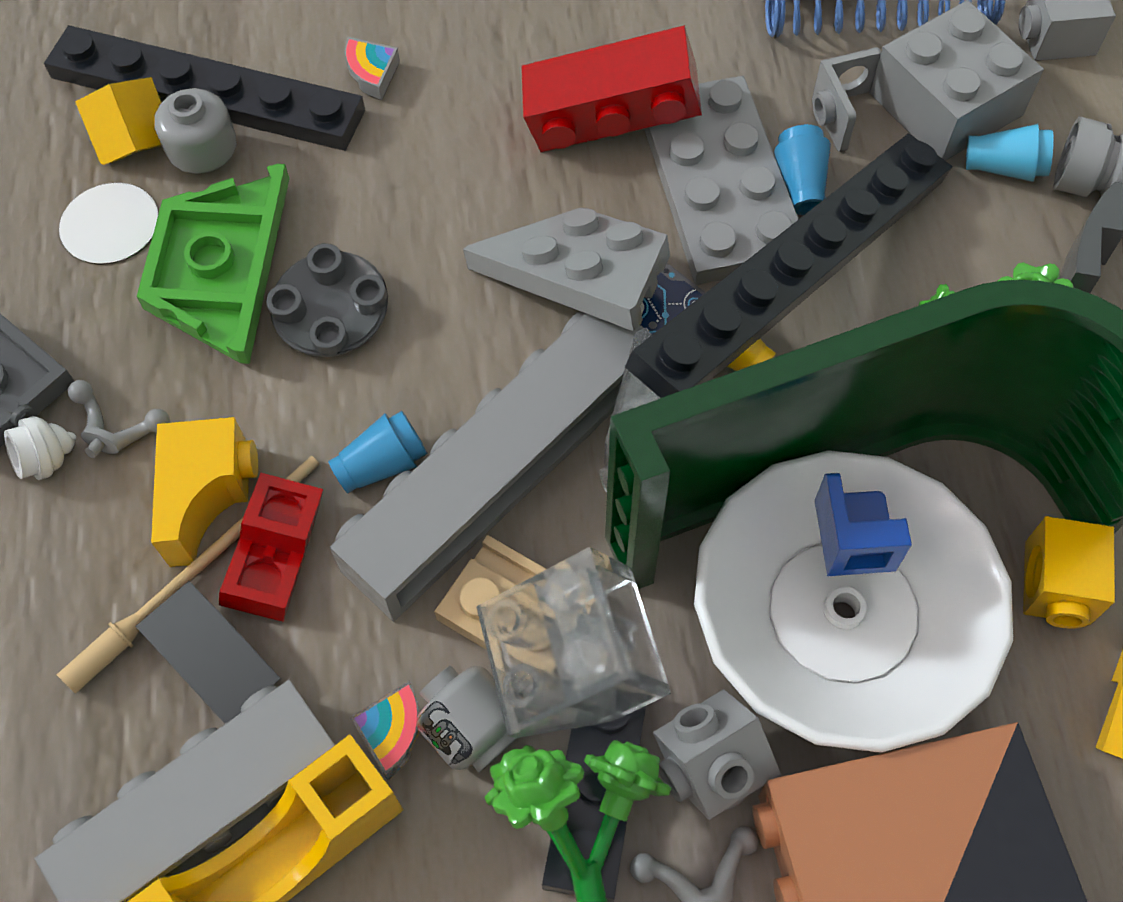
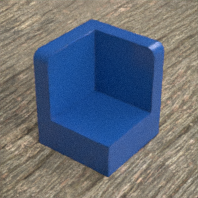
[814,473,912,576]

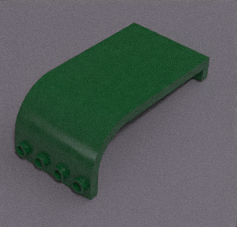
[605,280,1123,593]

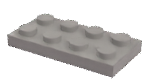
[644,75,799,285]

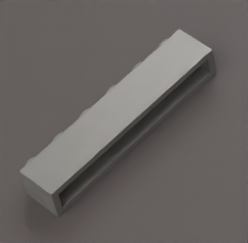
[330,311,652,622]

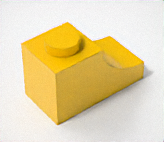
[151,417,258,567]

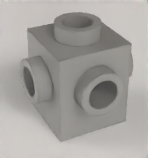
[653,689,781,820]

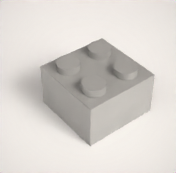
[869,0,1044,161]

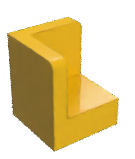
[75,77,162,165]

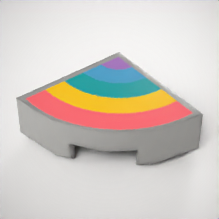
[344,37,400,100]

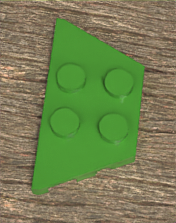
[136,164,290,364]

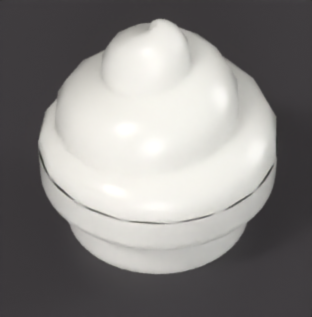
[4,416,77,480]

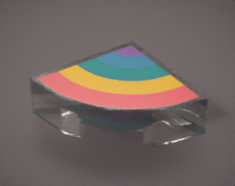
[350,680,421,781]

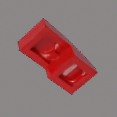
[218,472,323,622]

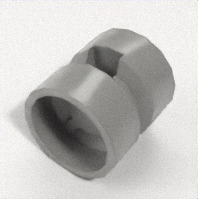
[1053,116,1123,197]

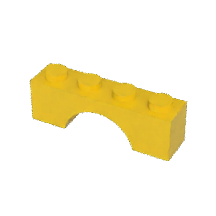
[128,734,404,902]

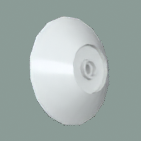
[694,450,1013,753]

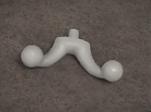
[68,380,170,458]
[630,827,759,902]

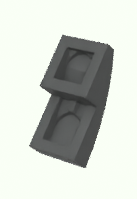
[1060,182,1123,293]
[136,581,281,724]

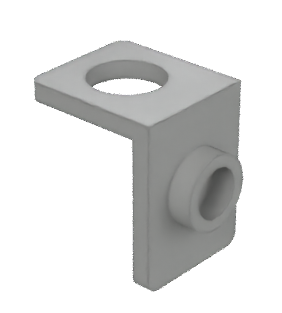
[812,47,881,152]

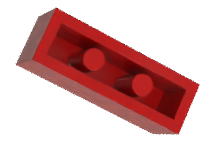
[521,25,702,152]

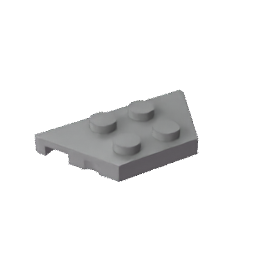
[463,208,670,331]

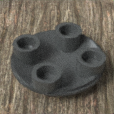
[266,243,388,357]

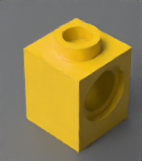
[1023,516,1115,629]

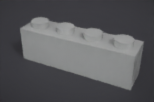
[34,680,335,902]

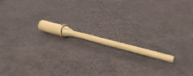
[56,456,320,694]

